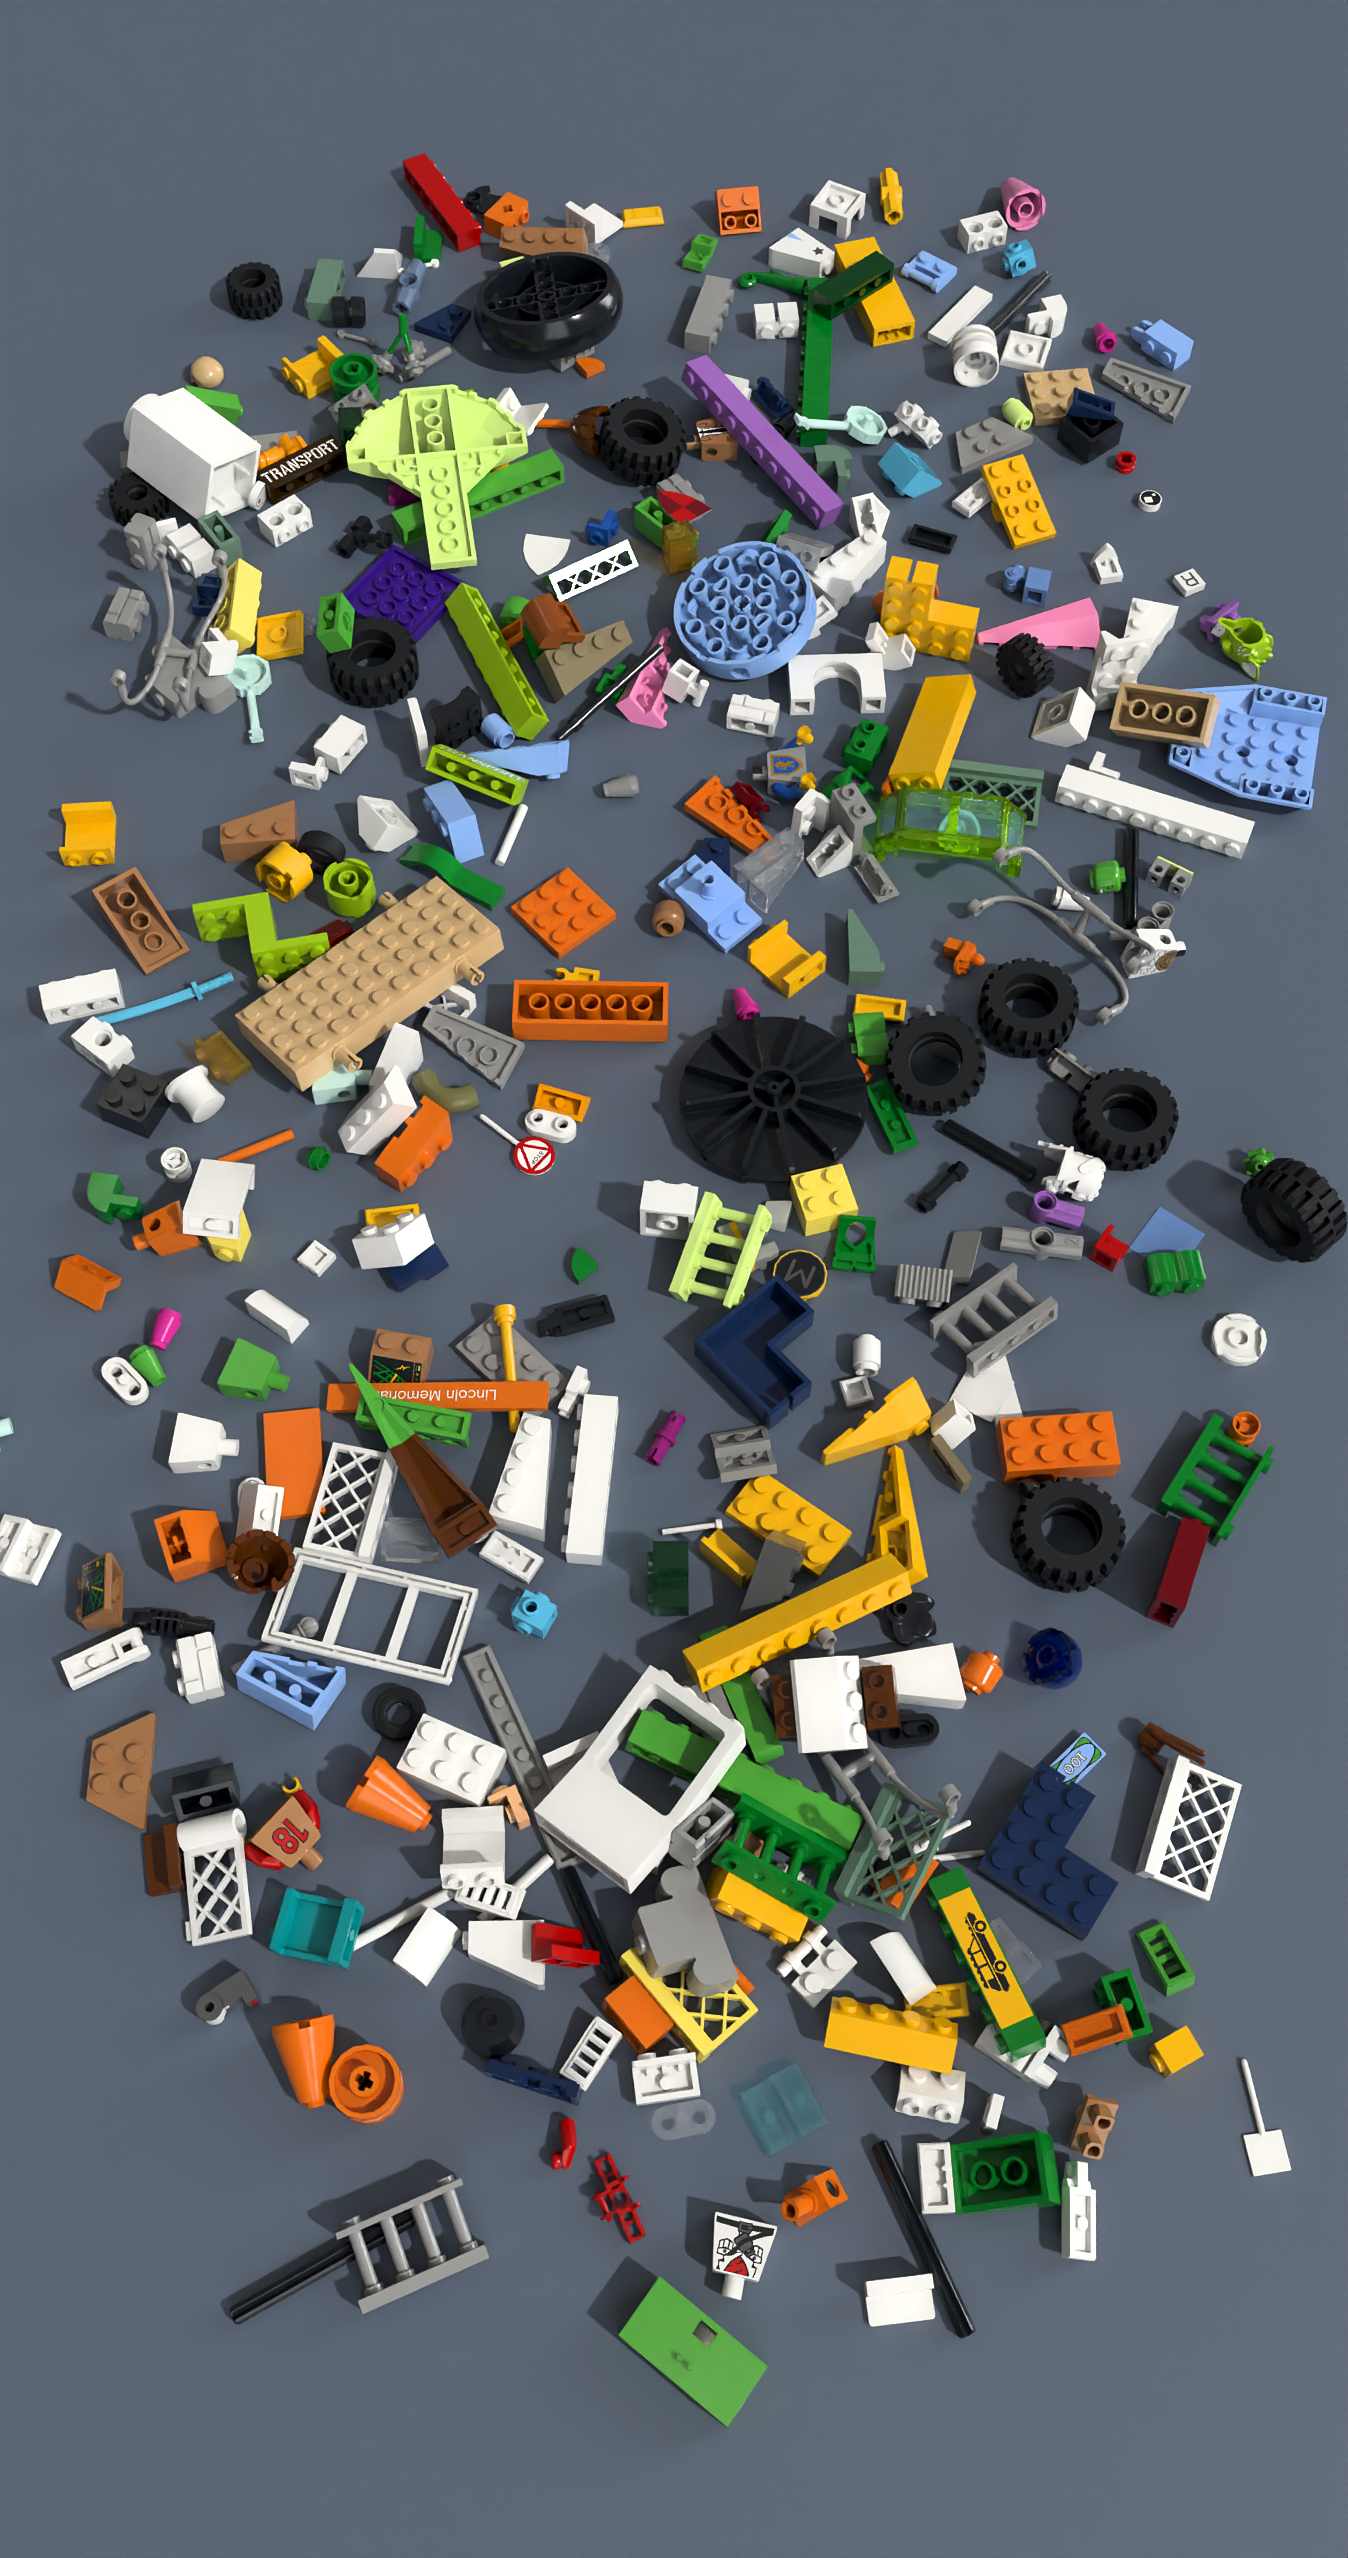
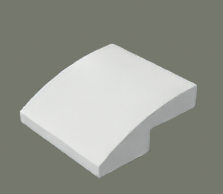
[0,1514,62,1586]

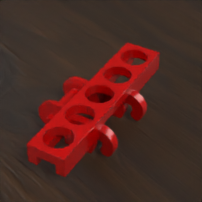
[592,2153,647,2244]

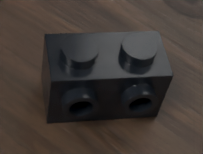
[172,1762,240,1822]

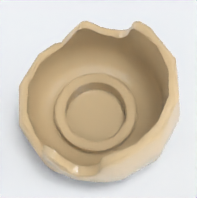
[190,356,224,389]

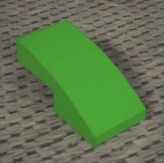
[682,234,718,272]

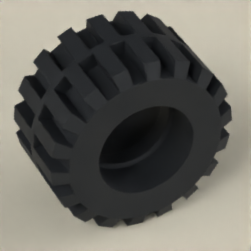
[226,262,283,320]

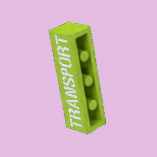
[425,744,529,806]

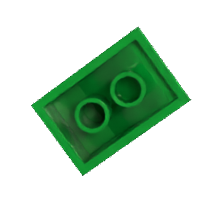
[950,2131,1062,2215]

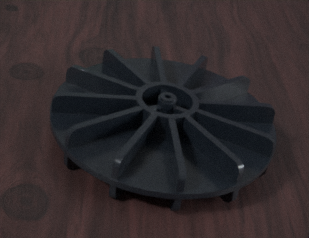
[679,1012,868,1187]

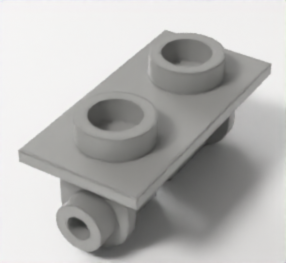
[854,853,900,904]
[1046,1048,1097,1094]

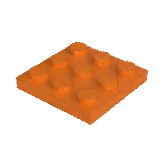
[511,867,616,959]

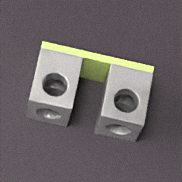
[1145,856,1194,898]

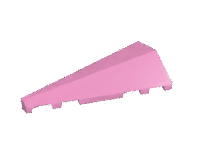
[977,597,1100,651]
[616,627,672,729]

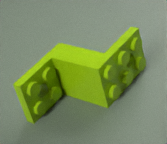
[192,892,330,982]

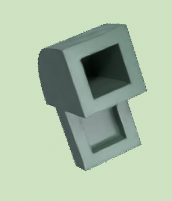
[813,444,853,493]

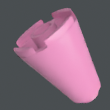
[1000,177,1046,231]

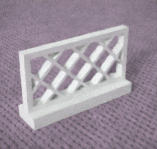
[302,1442,399,1565]
[1134,1755,1242,1901]

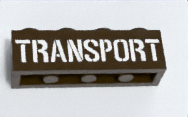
[256,434,348,505]

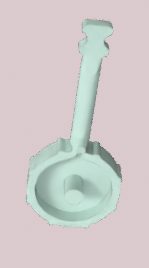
[793,406,888,445]
[224,654,272,743]

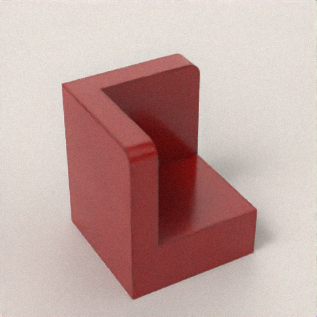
[1089,1224,1129,1272]

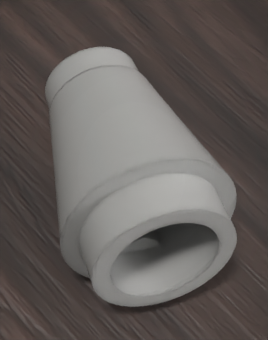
[603,773,640,798]

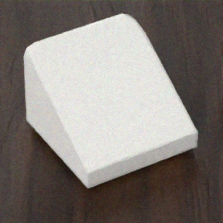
[765,1201,793,1232]

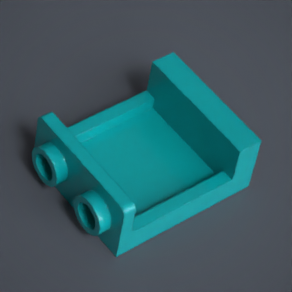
[268,1887,365,1970]

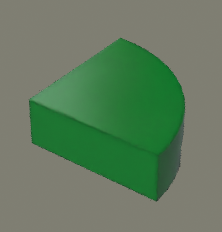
[571,1247,599,1284]

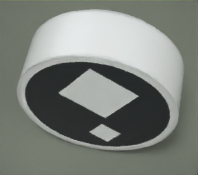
[1138,490,1162,512]

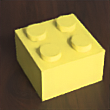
[789,1164,858,1236]

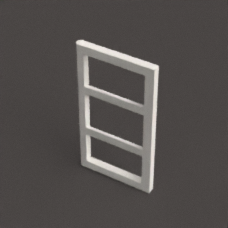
[261,1547,479,1686]

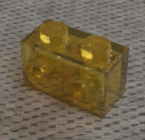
[662,519,699,576]

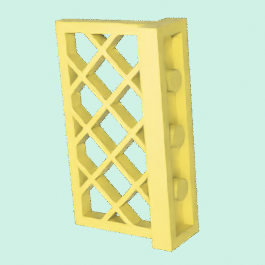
[618,1947,758,2064]

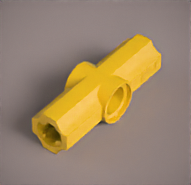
[879,168,903,225]

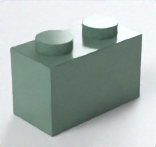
[197,510,244,567]

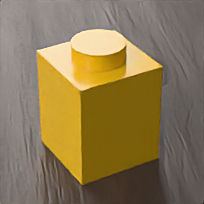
[1148,2025,1204,2078]

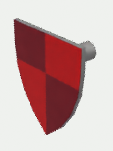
[658,490,712,535]

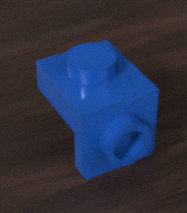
[586,509,620,547]

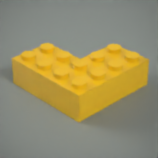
[880,556,980,662]

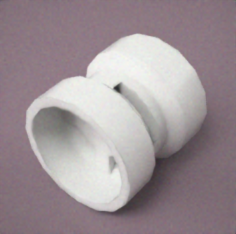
[161,1147,192,1183]

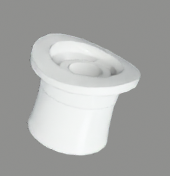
[165,1065,225,1123]

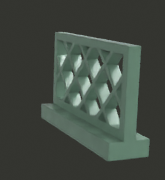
[940,759,1044,830]
[833,1782,951,1921]

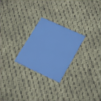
[1129,1206,1205,1257]

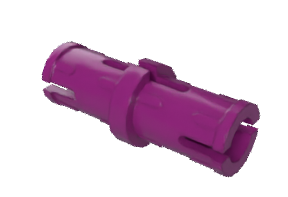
[644,1410,686,1467]

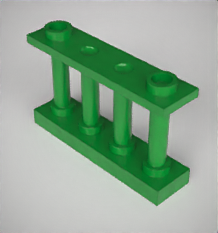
[1155,1413,1275,1547]
[711,1792,850,1924]

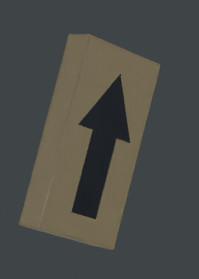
[928,1434,972,1494]

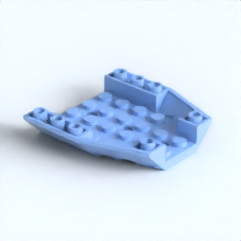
[1167,684,1327,811]

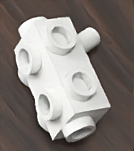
[887,400,942,449]

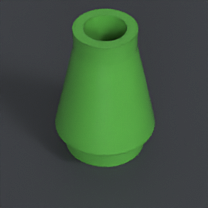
[129,1345,167,1387]

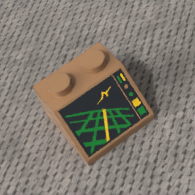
[368,1329,434,1383]
[77,1553,124,1631]

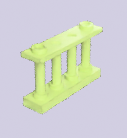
[668,1191,772,1312]

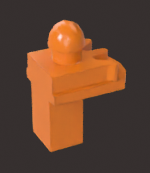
[943,937,985,975]

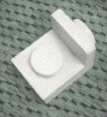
[288,756,329,790]

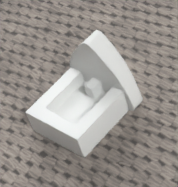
[1090,543,1123,585]

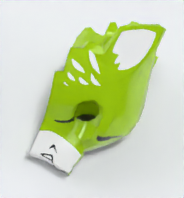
[1211,617,1273,681]

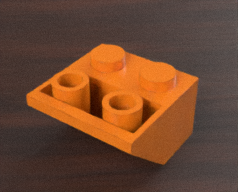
[714,186,762,236]
[154,1510,227,1583]

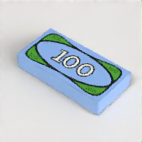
[1050,1732,1106,1785]

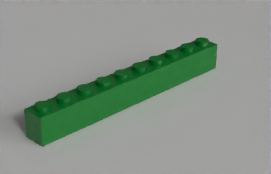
[796,277,833,448]

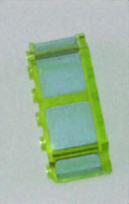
[873,786,1027,878]

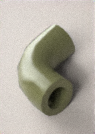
[412,1069,479,1114]

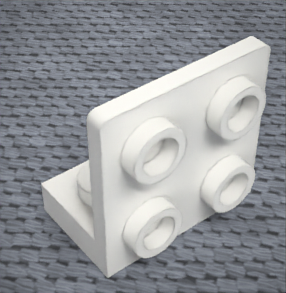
[565,201,623,246]
[496,387,549,437]

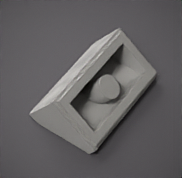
[945,1231,982,1286]

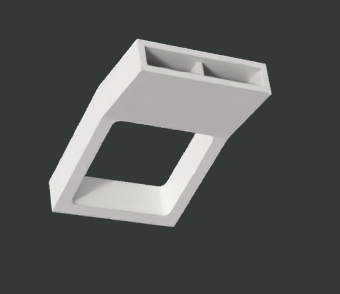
[534,1665,746,1894]

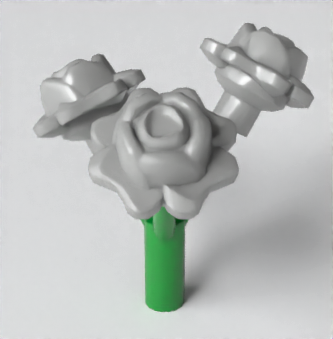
[371,313,427,378]

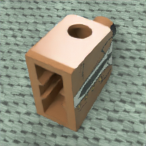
[685,417,738,461]

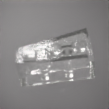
[732,827,805,915]

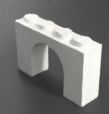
[787,653,886,715]

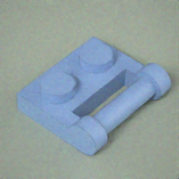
[901,250,957,293]

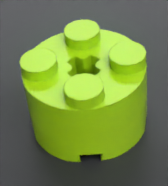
[323,858,376,919]

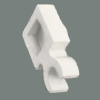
[558,1366,590,1419]

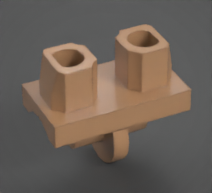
[1068,2093,1119,2160]

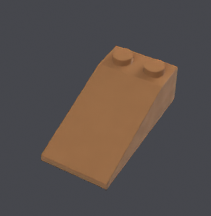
[91,867,190,976]

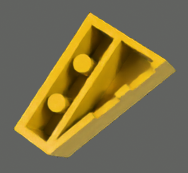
[705,1867,809,1945]

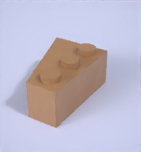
[220,800,299,863]

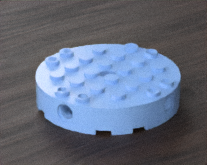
[674,541,817,680]

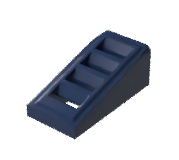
[1066,388,1116,421]

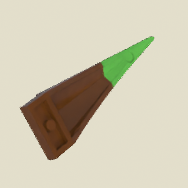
[349,1363,498,1559]

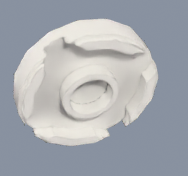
[1210,1313,1267,1366]

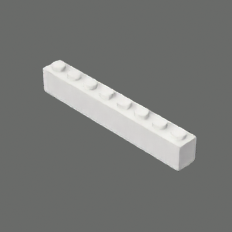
[1055,764,1255,859]

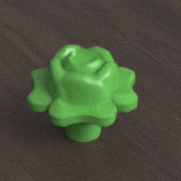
[1243,1147,1274,1176]

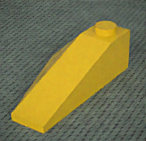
[821,1376,931,1466]

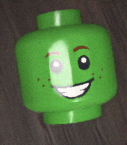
[1089,860,1126,894]

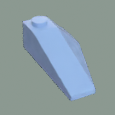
[467,739,569,779]

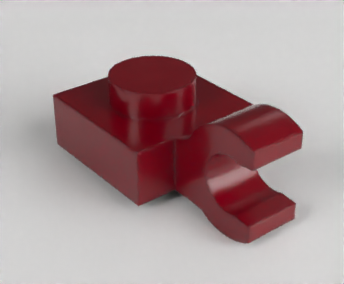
[731,782,770,822]

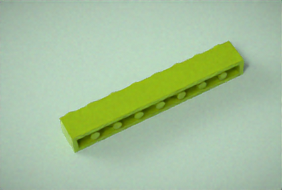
[445,582,549,741]

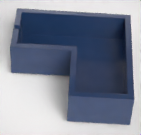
[694,1274,814,1430]
[976,1761,1118,1941]

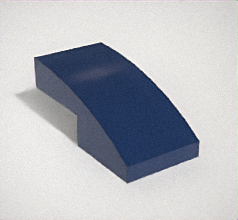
[192,573,221,617]
[385,1244,449,1292]

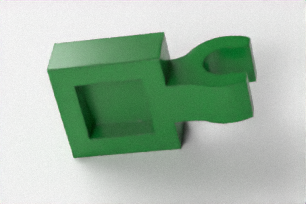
[595,663,627,704]

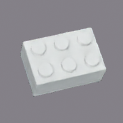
[396,1714,507,1807]

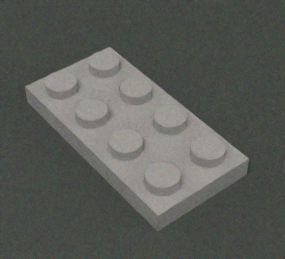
[455,1314,569,1416]

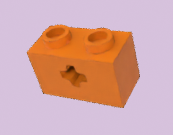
[484,192,530,240]

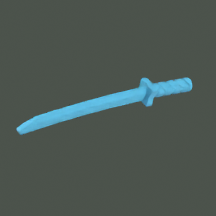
[97,972,234,1024]

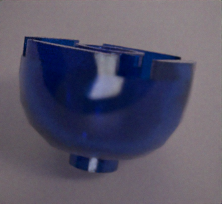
[1021,1628,1083,1690]

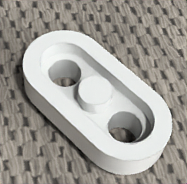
[525,1109,576,1143]
[101,1357,149,1405]

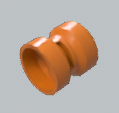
[1226,1411,1261,1447]

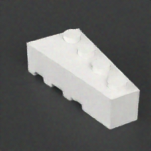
[807,529,887,620]
[489,1413,552,1542]

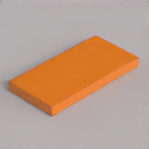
[263,1408,327,1520]

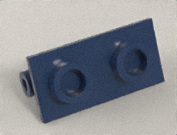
[751,377,794,419]

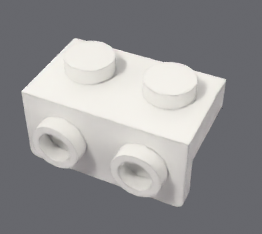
[631,2048,700,2106]
[895,2064,966,2124]

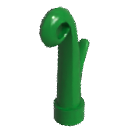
[738,269,808,296]

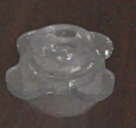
[304,614,317,636]

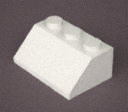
[338,1065,417,1156]
[790,1656,868,1753]

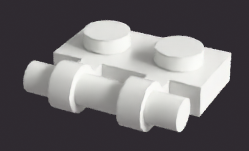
[776,1924,857,2009]

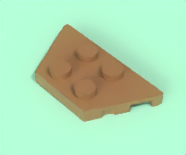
[86,1713,158,1831]

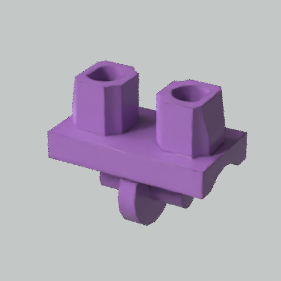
[1199,600,1241,643]

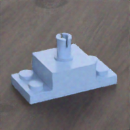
[658,855,762,954]

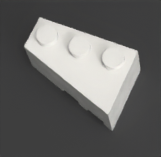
[1123,598,1179,673]

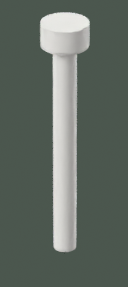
[662,1519,723,1535]

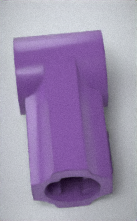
[1028,1190,1085,1231]

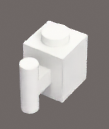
[661,659,709,707]

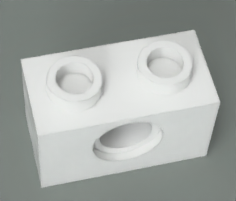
[71,1016,135,1078]

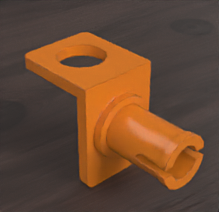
[781,2169,848,2227]

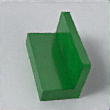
[413,216,443,262]

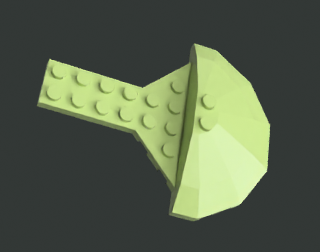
[345,384,528,570]

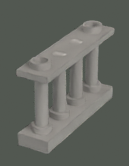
[930,1262,1058,1378]
[335,2174,490,2314]

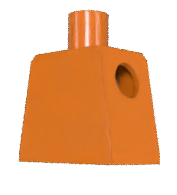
[132,1200,203,1256]

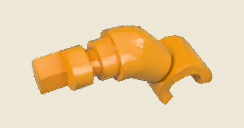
[257,433,307,471]

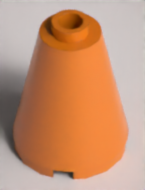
[345,1755,433,1833]
[271,2013,335,2109]

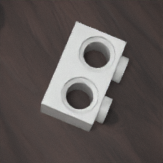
[957,210,1008,254]
[257,495,313,547]

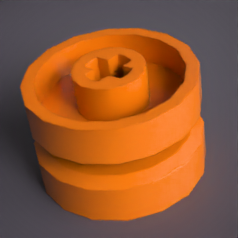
[329,2044,405,2125]

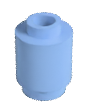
[480,713,515,748]

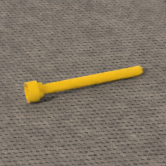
[493,1304,520,1433]

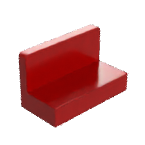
[531,1922,600,1969]

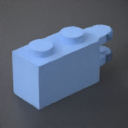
[1130,319,1194,371]

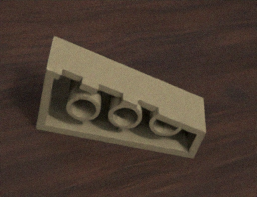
[535,620,633,703]

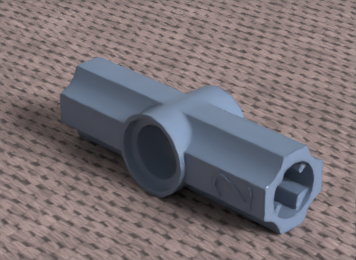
[392,258,427,315]

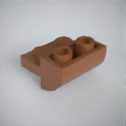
[520,593,586,649]

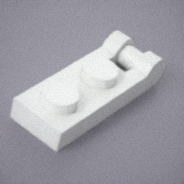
[61,1627,151,1691]

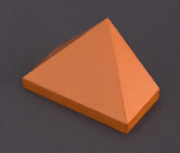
[500,617,525,648]

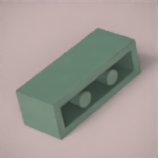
[304,258,346,322]

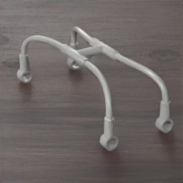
[110,543,228,712]
[967,846,1156,1025]
[750,1628,961,1861]

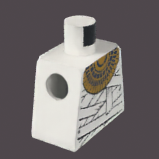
[1120,929,1186,979]

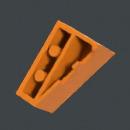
[374,1095,453,1193]

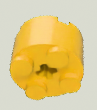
[255,841,313,902]

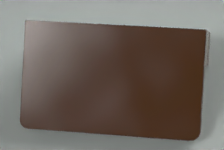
[144,1823,187,1897]

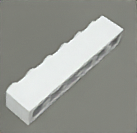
[561,1394,619,1565]

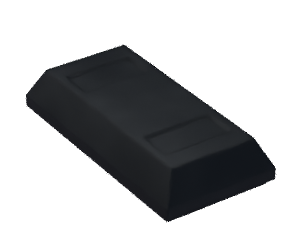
[908,524,958,554]

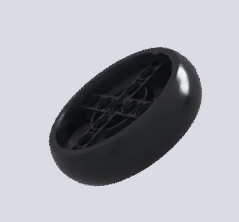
[474,252,623,361]

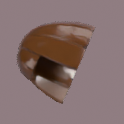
[569,405,608,460]
[225,1529,295,1594]

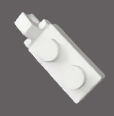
[1062,2161,1096,2261]

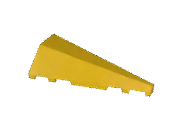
[866,1445,928,1586]

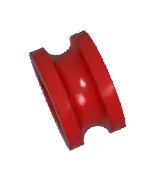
[1115,451,1137,474]

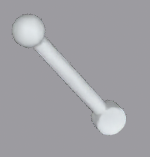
[398,259,439,276]

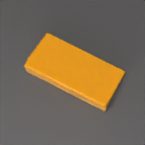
[532,1083,591,1122]

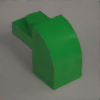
[87,1171,144,1225]

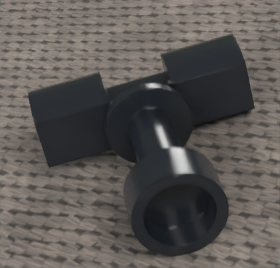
[335,516,394,558]

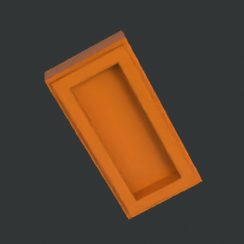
[1060,2004,1134,2057]

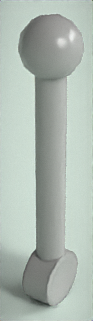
[337,329,378,347]

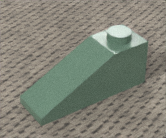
[846,909,885,986]

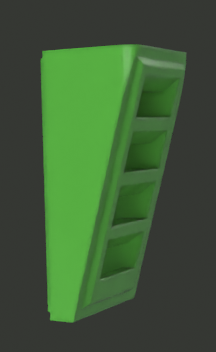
[1136,1921,1195,1997]

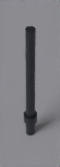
[555,643,664,741]

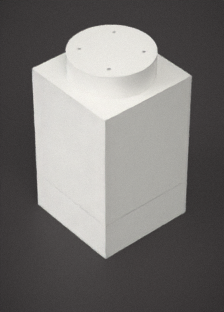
[123,388,261,519]

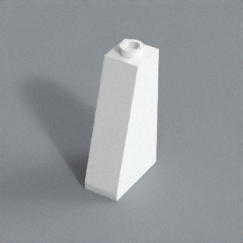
[859,1643,966,1709]

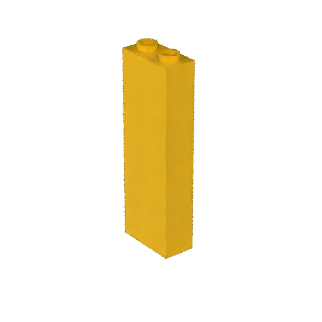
[834,237,915,347]
[889,674,976,792]

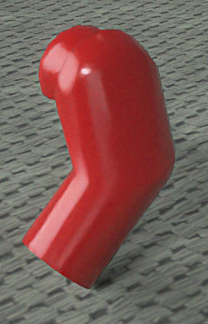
[550,2118,577,2170]

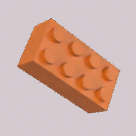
[995,1411,1121,1484]

